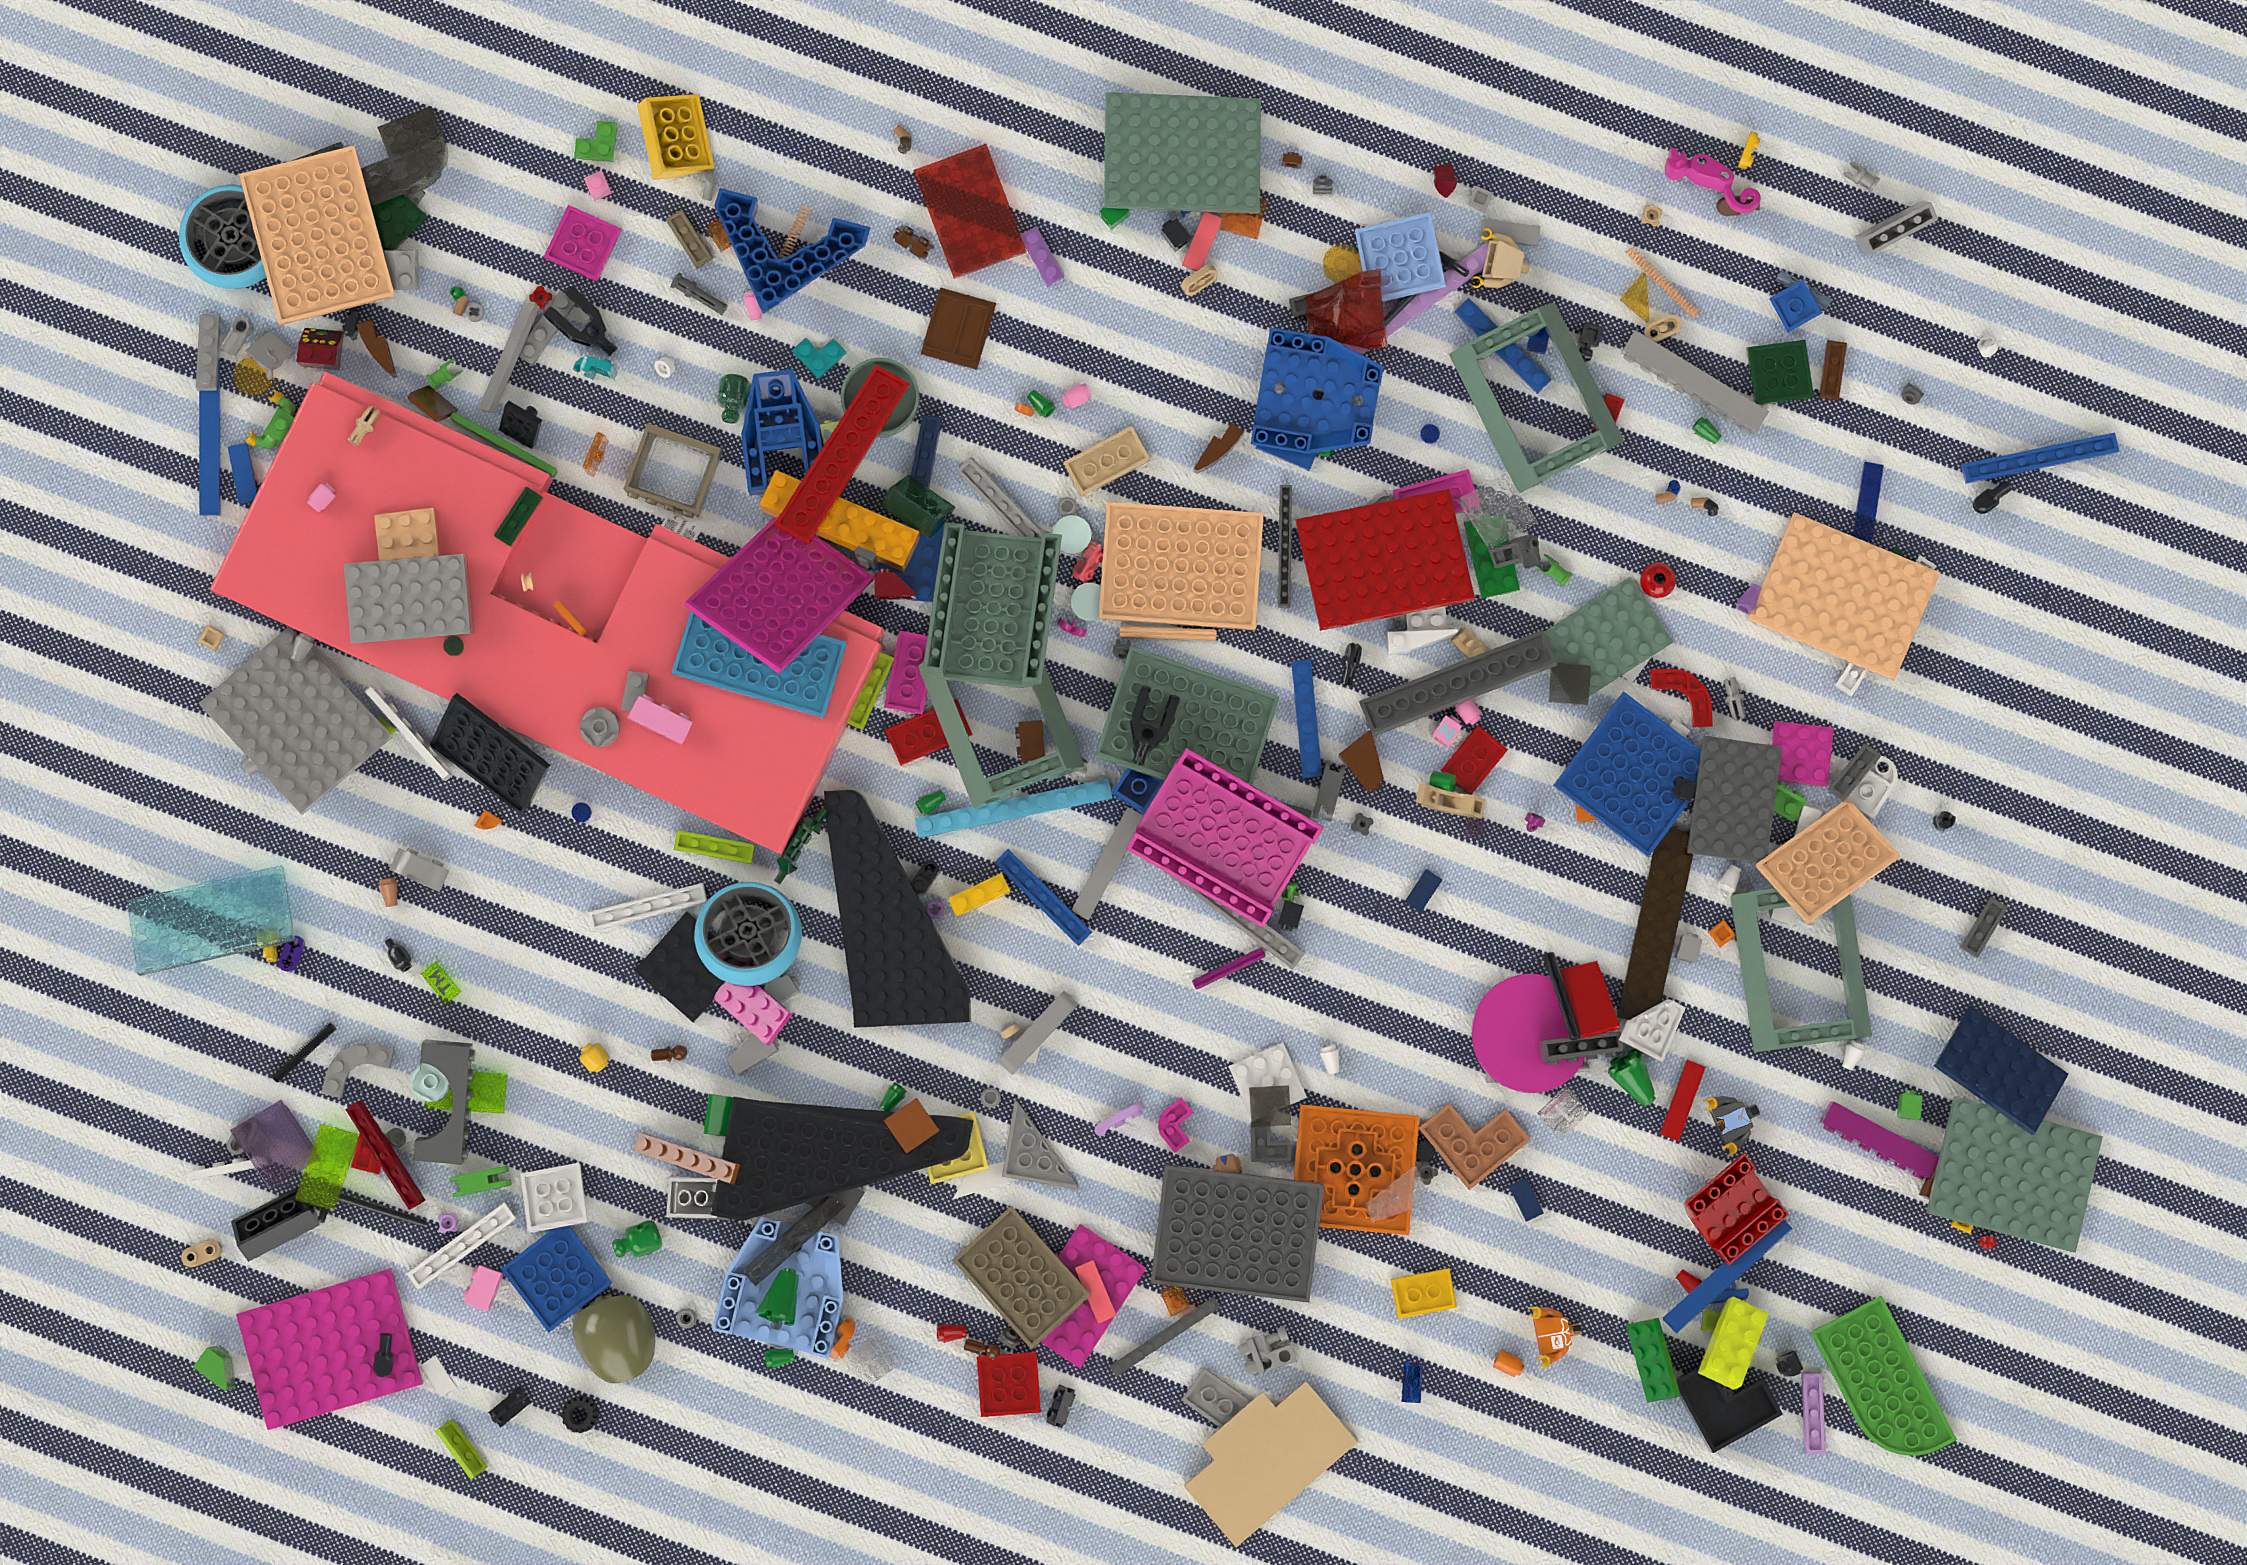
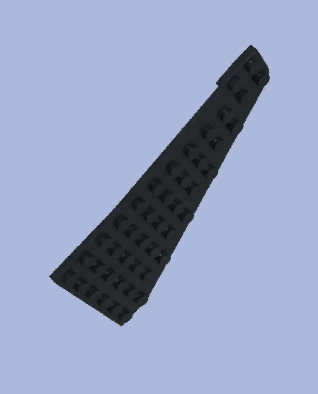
[824,790,972,1028]

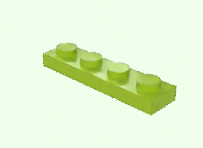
[847,652,894,730]
[674,830,755,864]

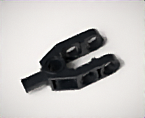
[543,286,618,357]
[1130,685,1180,766]

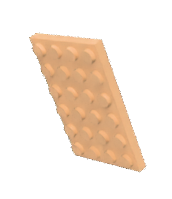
[1756,798,1900,924]

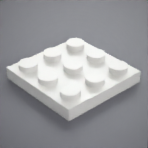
[1228,1043,1307,1121]
[520,1163,588,1233]

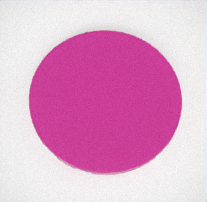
[1471,974,1585,1093]

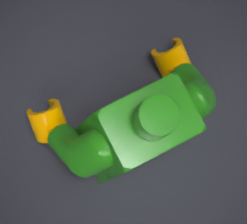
[244,390,296,449]

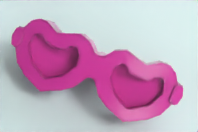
[1057,617,1088,637]

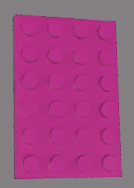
[1041,1224,1146,1368]

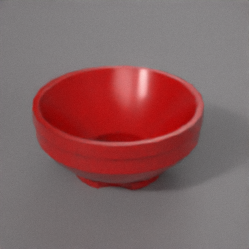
[1640,562,1676,598]

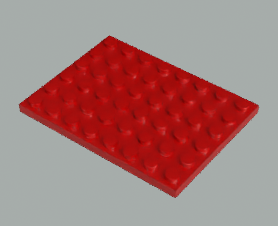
[1295,489,1475,631]

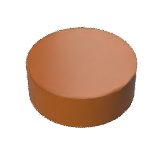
[1014,403,1035,417]

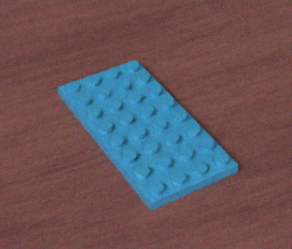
[671,611,847,719]

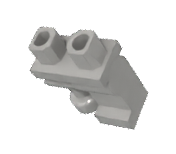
[1238,1326,1297,1374]

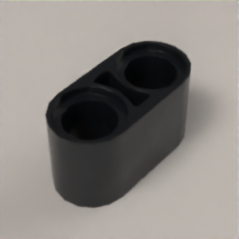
[911,860,940,896]

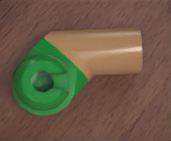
[450,286,468,316]

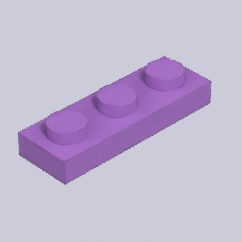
[1019,226,1064,287]

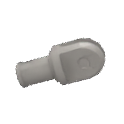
[1723,677,1746,721]

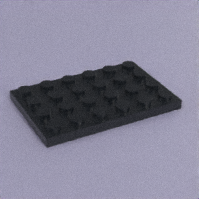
[430,693,550,816]

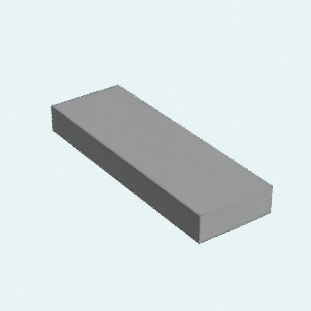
[1480,219,1540,247]

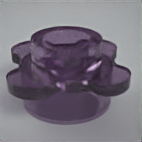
[1465,818,1485,838]

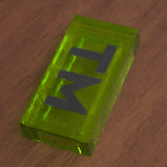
[421,961,462,1005]

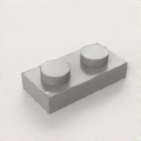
[621,670,649,712]

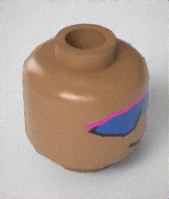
[1212,1154,1242,1173]

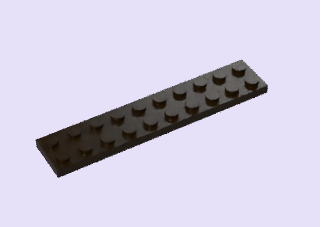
[1617,827,1694,1020]

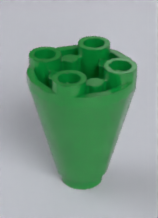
[1608,1048,1656,1106]

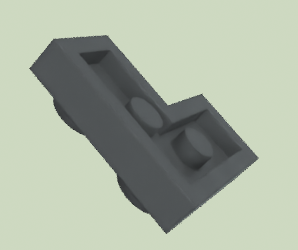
[1250,1122,1291,1162]

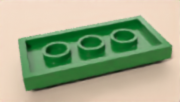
[1464,514,1520,599]
[1626,1317,1681,1403]

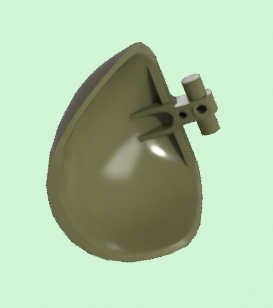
[572,1293,655,1383]

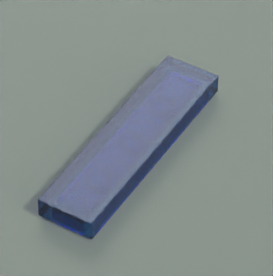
[1852,462,1884,542]

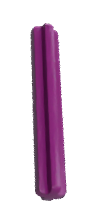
[1192,948,1266,990]

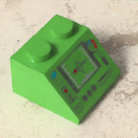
[193,1345,235,1391]

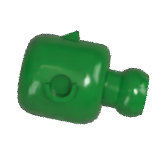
[612,1220,663,1258]

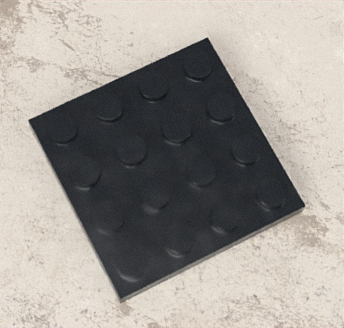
[634,911,746,1023]

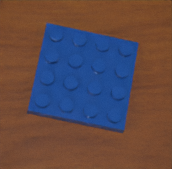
[878,520,944,603]
[501,1225,613,1333]

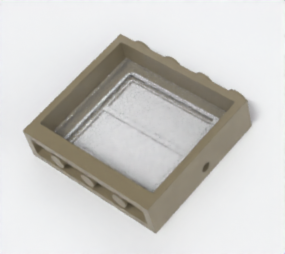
[623,423,723,518]

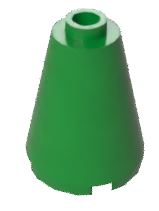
[756,1268,799,1326]

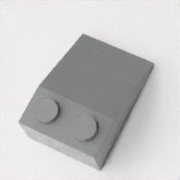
[383,249,420,290]
[666,1177,730,1220]

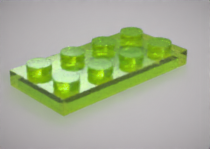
[424,1072,508,1114]
[295,1124,359,1211]

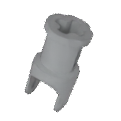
[1843,162,1880,193]

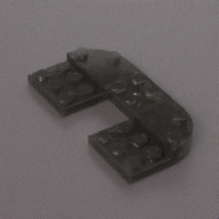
[289,106,448,206]

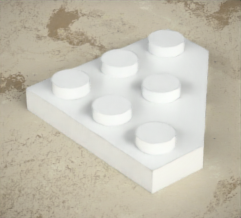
[1619,999,1686,1062]

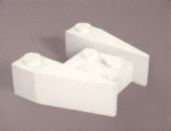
[1387,606,1458,655]

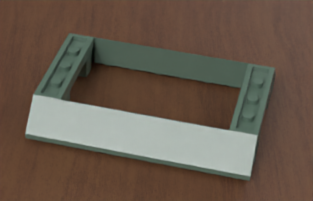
[1449,302,1625,494]
[918,662,1085,809]
[1730,888,1872,1053]

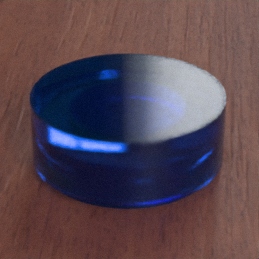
[571,802,592,823]

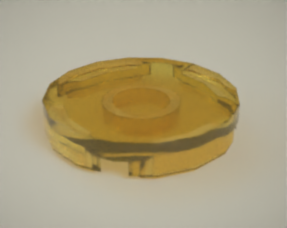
[1323,244,1361,284]
[233,357,274,396]

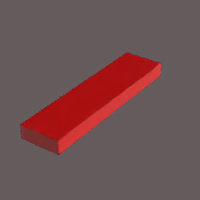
[1660,1060,1706,1141]

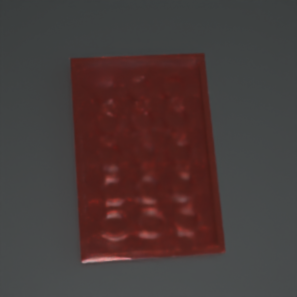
[913,144,1027,279]

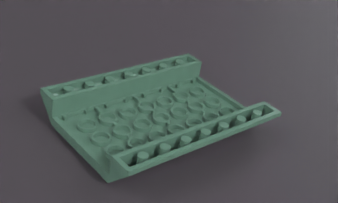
[923,522,1062,688]

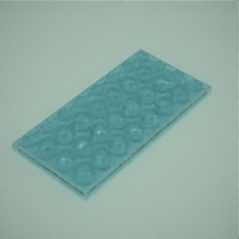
[127,865,295,976]

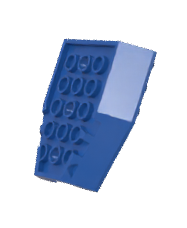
[1251,327,1384,454]

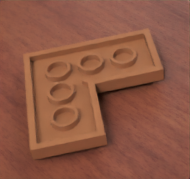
[1418,1103,1531,1190]

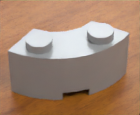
[389,848,449,892]

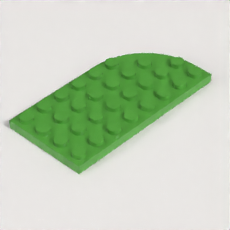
[1810,1296,1957,1456]

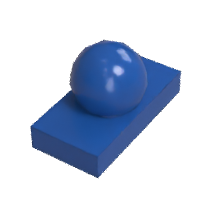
[1710,1282,1749,1304]

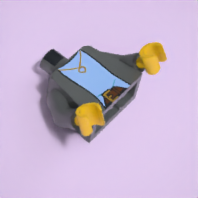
[1703,1096,1760,1157]

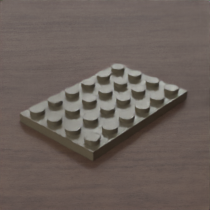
[953,1206,1091,1350]

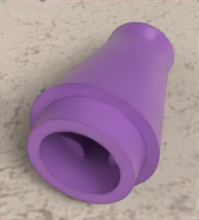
[1736,584,1761,614]

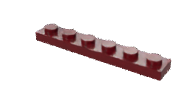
[345,1099,426,1210]

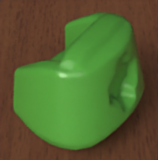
[1281,882,1300,902]

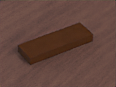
[1819,340,1847,401]

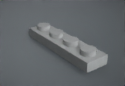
[519,290,575,366]
[196,315,221,391]

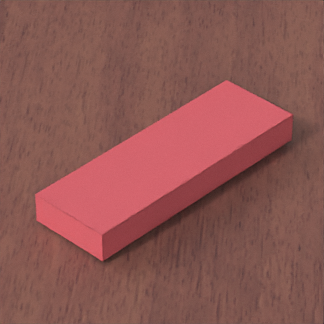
[1182,212,1222,271]
[1075,1260,1117,1323]

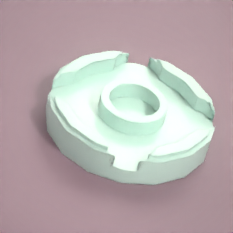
[1053,515,1092,555]
[1070,583,1101,622]
[410,1063,450,1102]

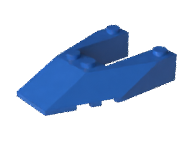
[741,369,823,496]

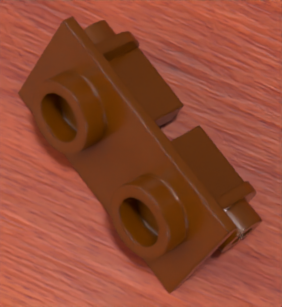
[892,225,934,260]

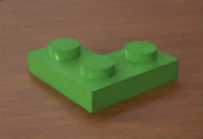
[574,121,618,162]

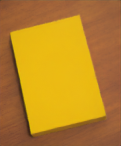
[1390,1268,1457,1319]

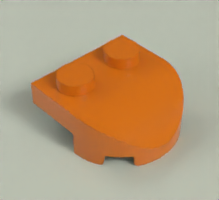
[829,1316,855,1361]

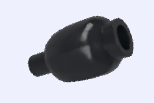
[385,938,412,972]

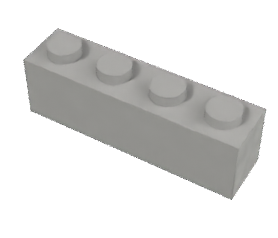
[1855,200,1938,255]

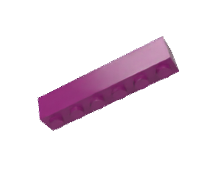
[1819,1101,1939,1180]

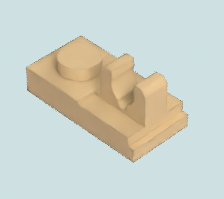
[1451,627,1489,659]

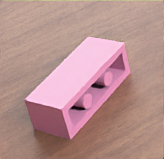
[627,694,693,745]

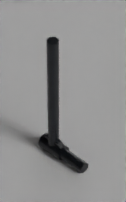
[1378,251,1469,329]
[317,1183,426,1227]

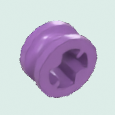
[927,901,945,919]

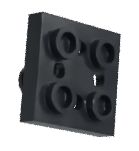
[498,401,542,449]

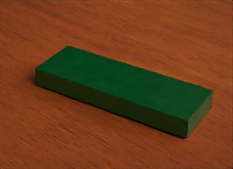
[493,486,543,547]

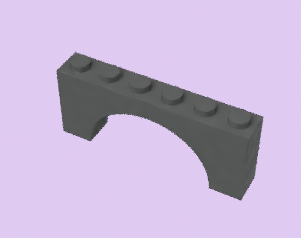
[413,1039,476,1165]

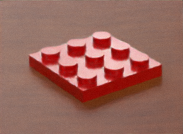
[977,1352,1041,1417]

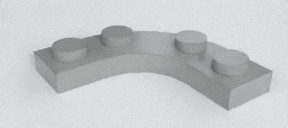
[321,1043,395,1098]

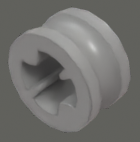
[466,303,484,322]

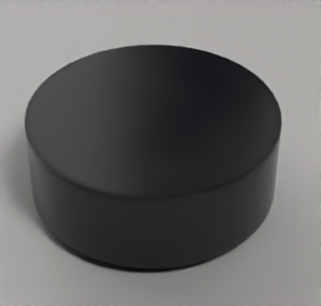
[1416,1142,1435,1162]

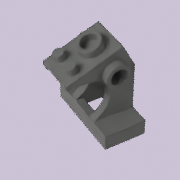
[1488,534,1541,569]

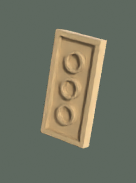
[1063,426,1151,497]

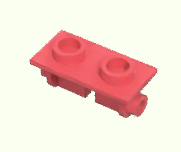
[1072,542,1104,583]

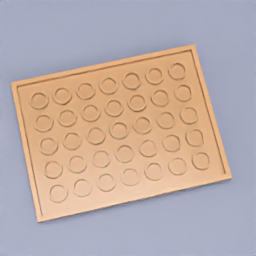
[239,146,395,326]
[1099,502,1264,630]
[1748,512,1940,681]

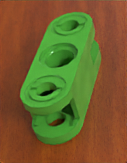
[449,1166,512,1197]

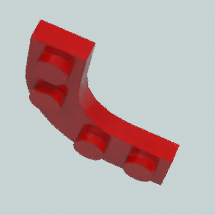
[1650,669,1713,728]

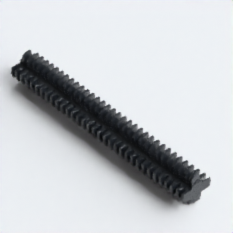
[270,1022,337,1083]

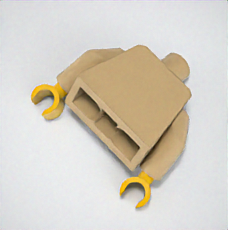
[1471,228,1530,288]

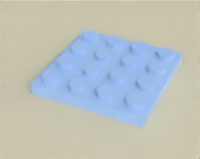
[1355,212,1446,304]

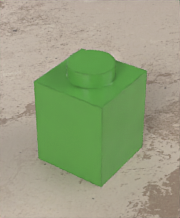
[1897,1090,1923,1120]

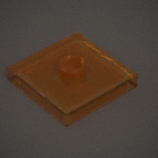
[582,432,609,477]

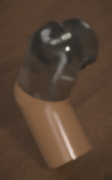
[893,125,912,154]

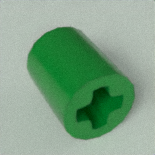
[1429,771,1456,792]

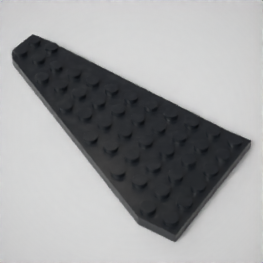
[711,1096,974,1221]

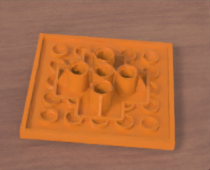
[1293,1104,1419,1235]

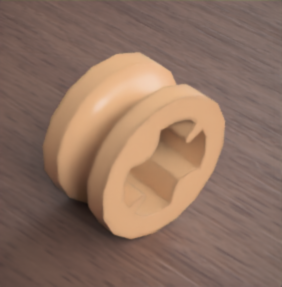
[521,573,534,592]

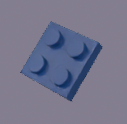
[1769,279,1823,332]

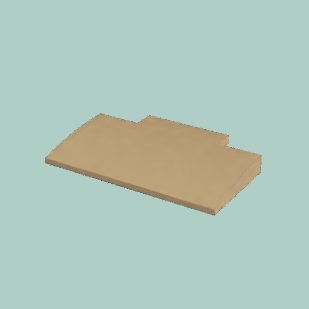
[1184,1381,1358,1547]

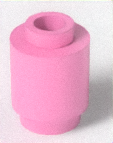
[1061,383,1092,409]
[307,483,336,512]
[1454,699,1482,725]

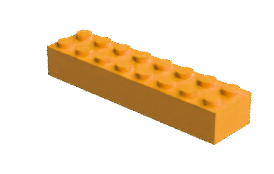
[759,470,920,572]

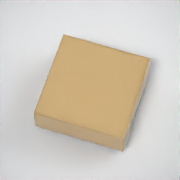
[197,625,225,652]

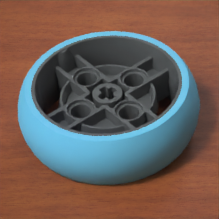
[179,184,266,289]
[694,882,802,986]

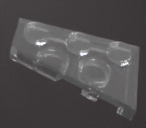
[1365,1165,1429,1223]

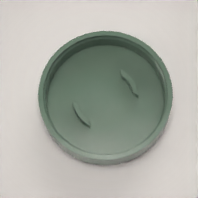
[841,357,920,438]

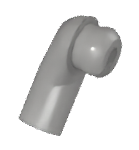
[700,172,715,201]

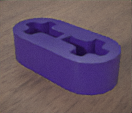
[278,935,305,972]

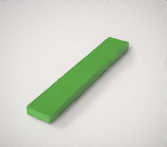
[450,412,558,478]

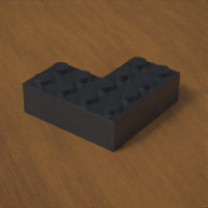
[1676,1364,1783,1453]

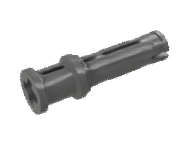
[670,272,728,316]

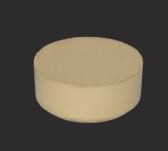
[1000,1022,1020,1039]

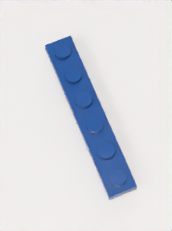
[1454,298,1552,394]
[1291,659,1322,779]
[994,849,1092,947]

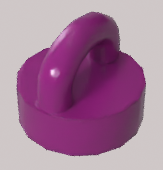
[1525,812,1545,832]

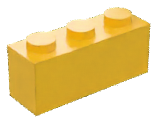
[948,873,1011,918]

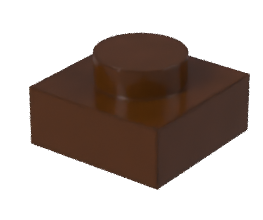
[1282,152,1303,169]

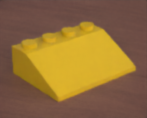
[637,94,715,180]

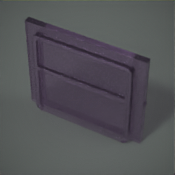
[230,1100,321,1190]

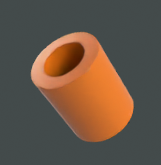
[1492,1349,1525,1378]

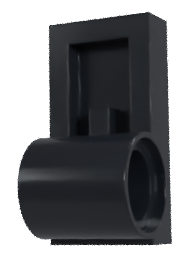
[1776,1350,1804,1377]

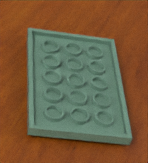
[1544,577,1673,706]

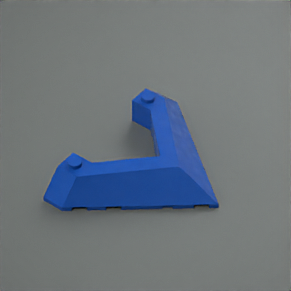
[714,188,871,314]

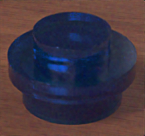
[1420,424,1440,444]

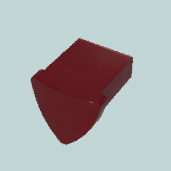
[1433,164,1458,198]

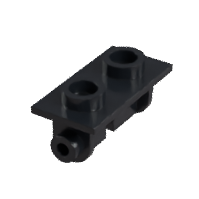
[1046,1384,1076,1428]
[488,1387,532,1428]

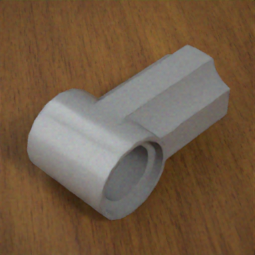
[220,317,254,357]

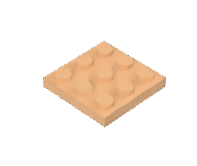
[374,508,440,561]

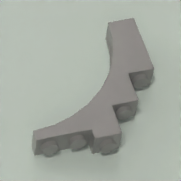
[727,948,800,1076]

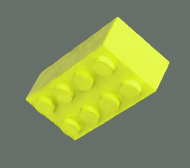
[1698,1296,1769,1390]

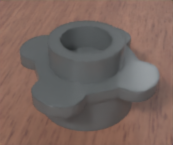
[1351,813,1374,836]
[1414,1161,1438,1185]

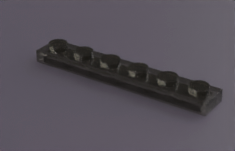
[742,1194,846,1286]

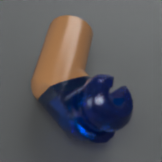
[1655,480,1680,504]

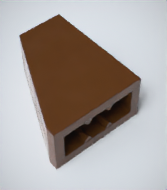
[1338,730,1384,793]

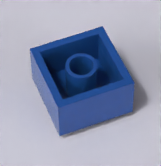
[1112,768,1164,815]

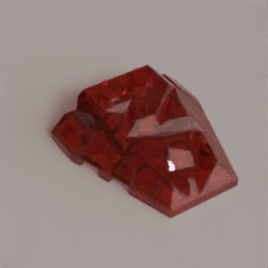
[1305,269,1388,350]

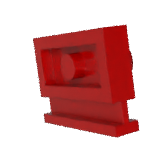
[351,1134,381,1175]

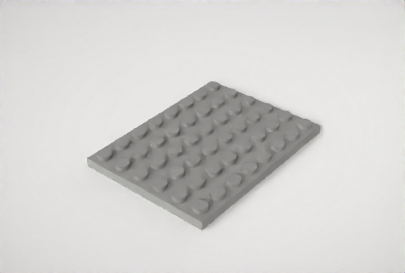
[199,627,393,815]

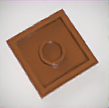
[884,1098,939,1154]

